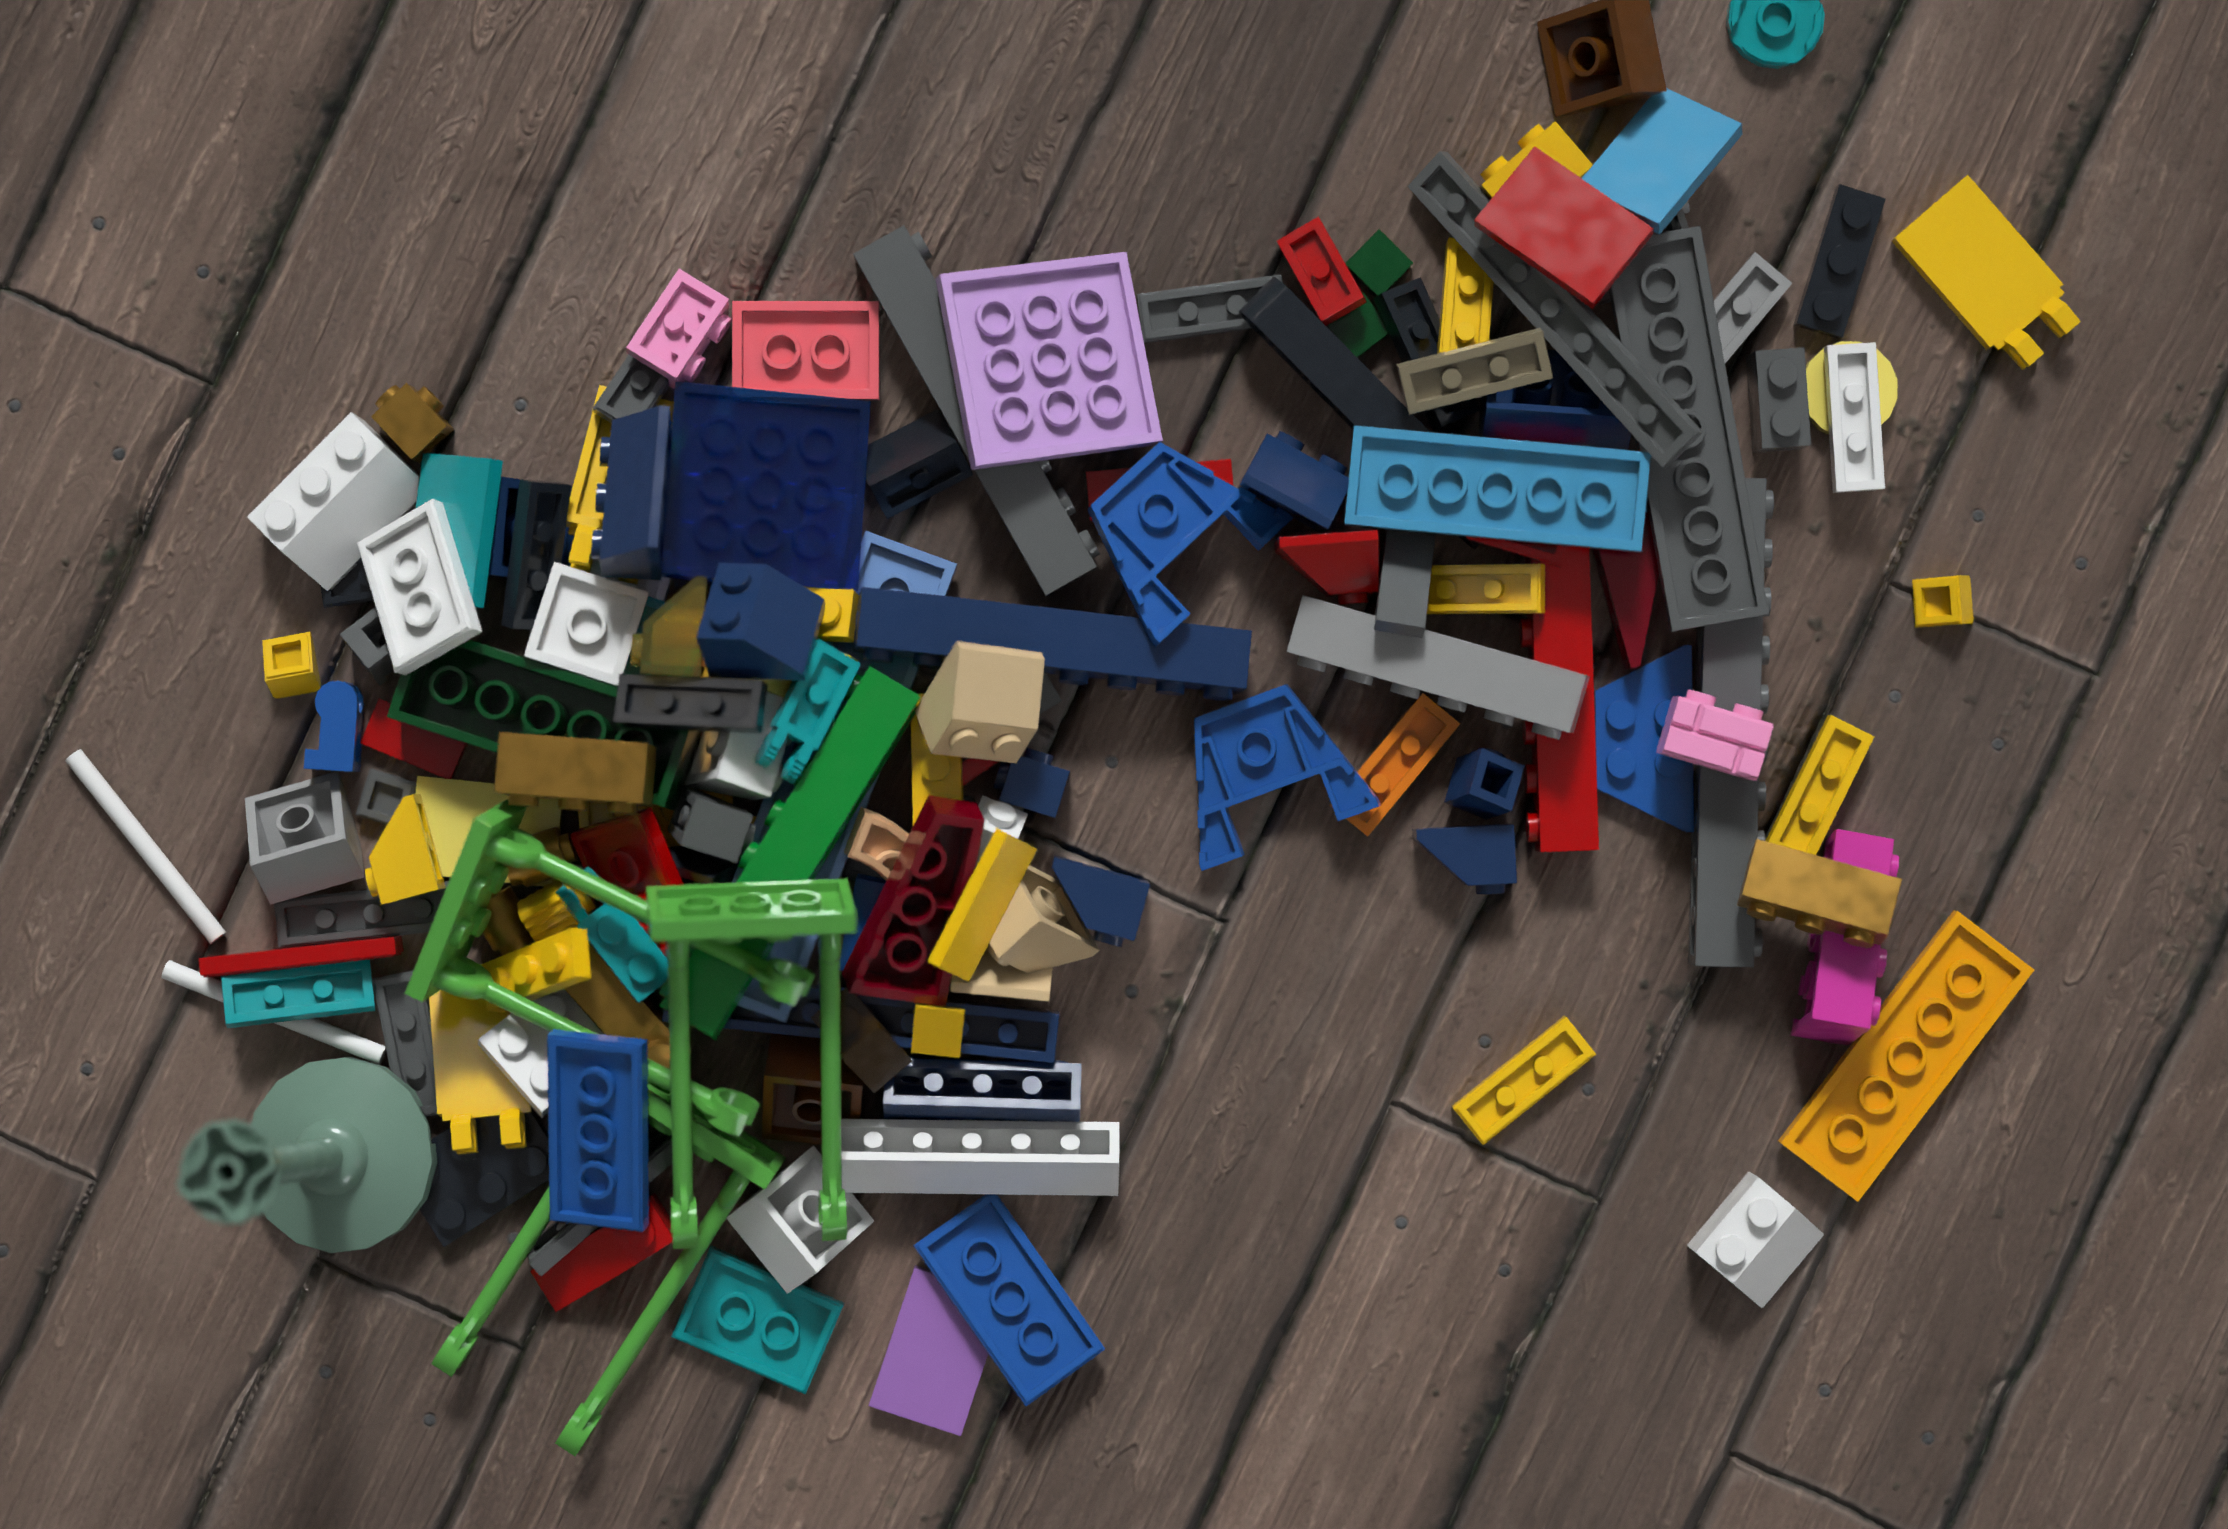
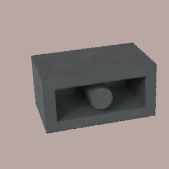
[1746,347,1811,453]

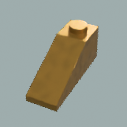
[564,942,691,1069]

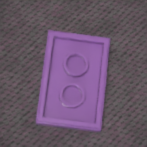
[869,1265,988,1436]

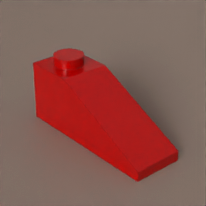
[530,1193,673,1312]

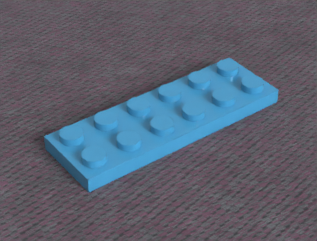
[1344,426,1651,552]

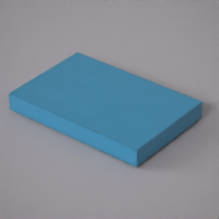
[1581,88,1743,234]

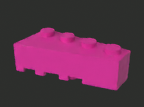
[1790,829,1899,1046]

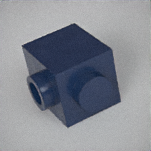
[993,747,1070,818]
[1444,748,1524,820]

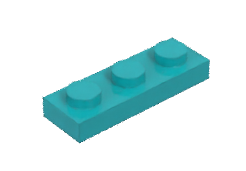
[221,959,376,1029]

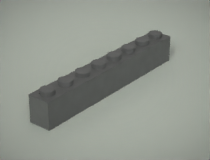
[853,225,1101,597]

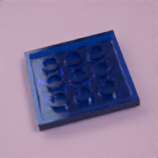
[661,381,871,593]

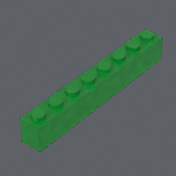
[659,666,921,1040]

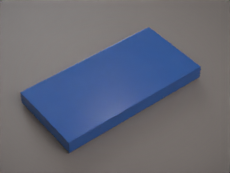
[547,1029,649,1232]
[913,1194,1105,1407]

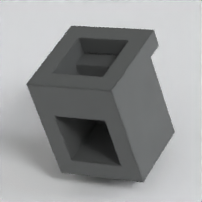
[340,607,394,686]

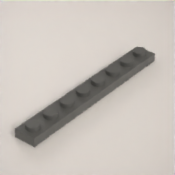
[1408,151,1703,467]

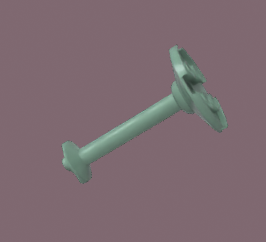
[177,1057,437,1253]

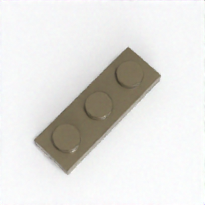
[1396,328,1553,415]

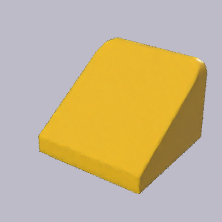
[1912,575,1974,628]
[262,632,321,699]
[911,1003,966,1058]

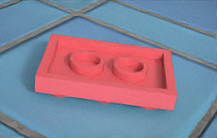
[732,301,880,400]

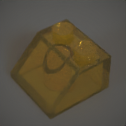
[631,576,707,677]

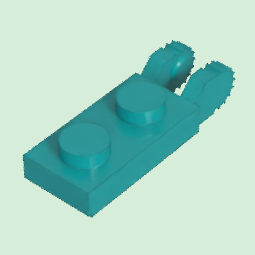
[755,639,861,784]
[555,866,668,1004]

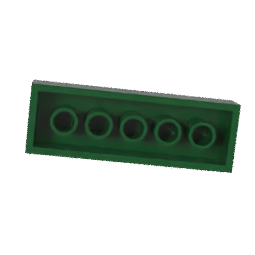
[387,640,702,811]

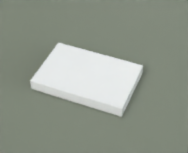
[357,499,482,675]

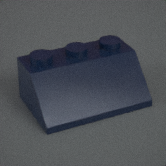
[1479,350,1631,450]
[591,406,673,581]

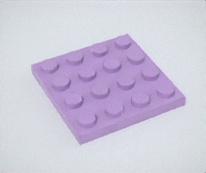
[936,252,1163,470]

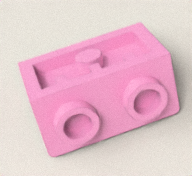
[626,269,732,391]

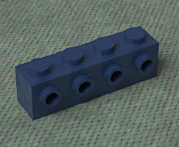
[883,1056,1082,1122]

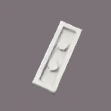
[1824,342,1885,493]

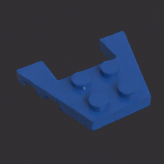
[1087,442,1293,647]
[1194,684,1381,871]

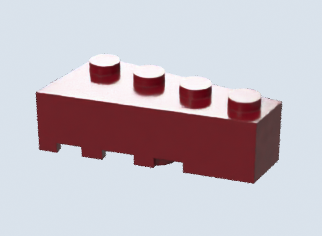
[842,795,985,1007]

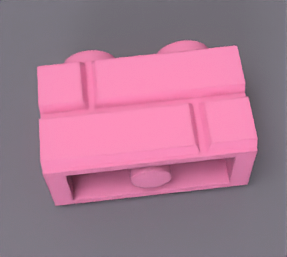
[1656,690,1773,781]

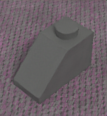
[667,785,756,863]

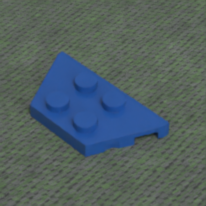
[1594,645,1694,832]

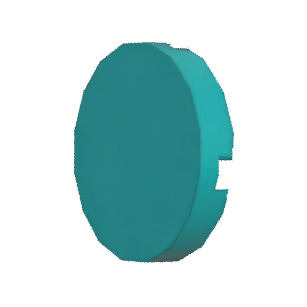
[1726,0,1825,69]

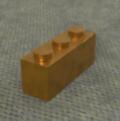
[494,732,657,815]
[1737,839,1902,948]

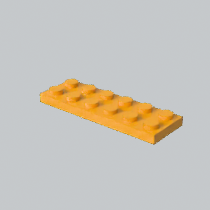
[1778,910,2034,1202]

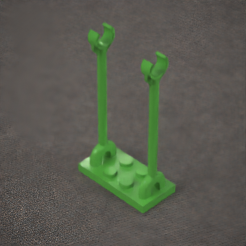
[405,799,815,1136]
[646,878,856,1249]
[431,1081,786,1456]

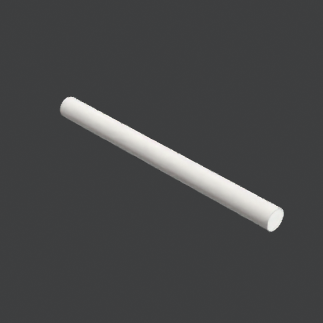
[65,749,226,944]
[161,960,386,1065]

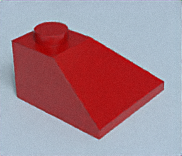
[1274,530,1379,605]

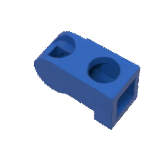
[304,681,364,772]

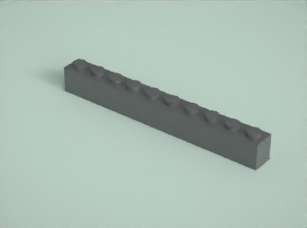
[1688,478,1774,967]

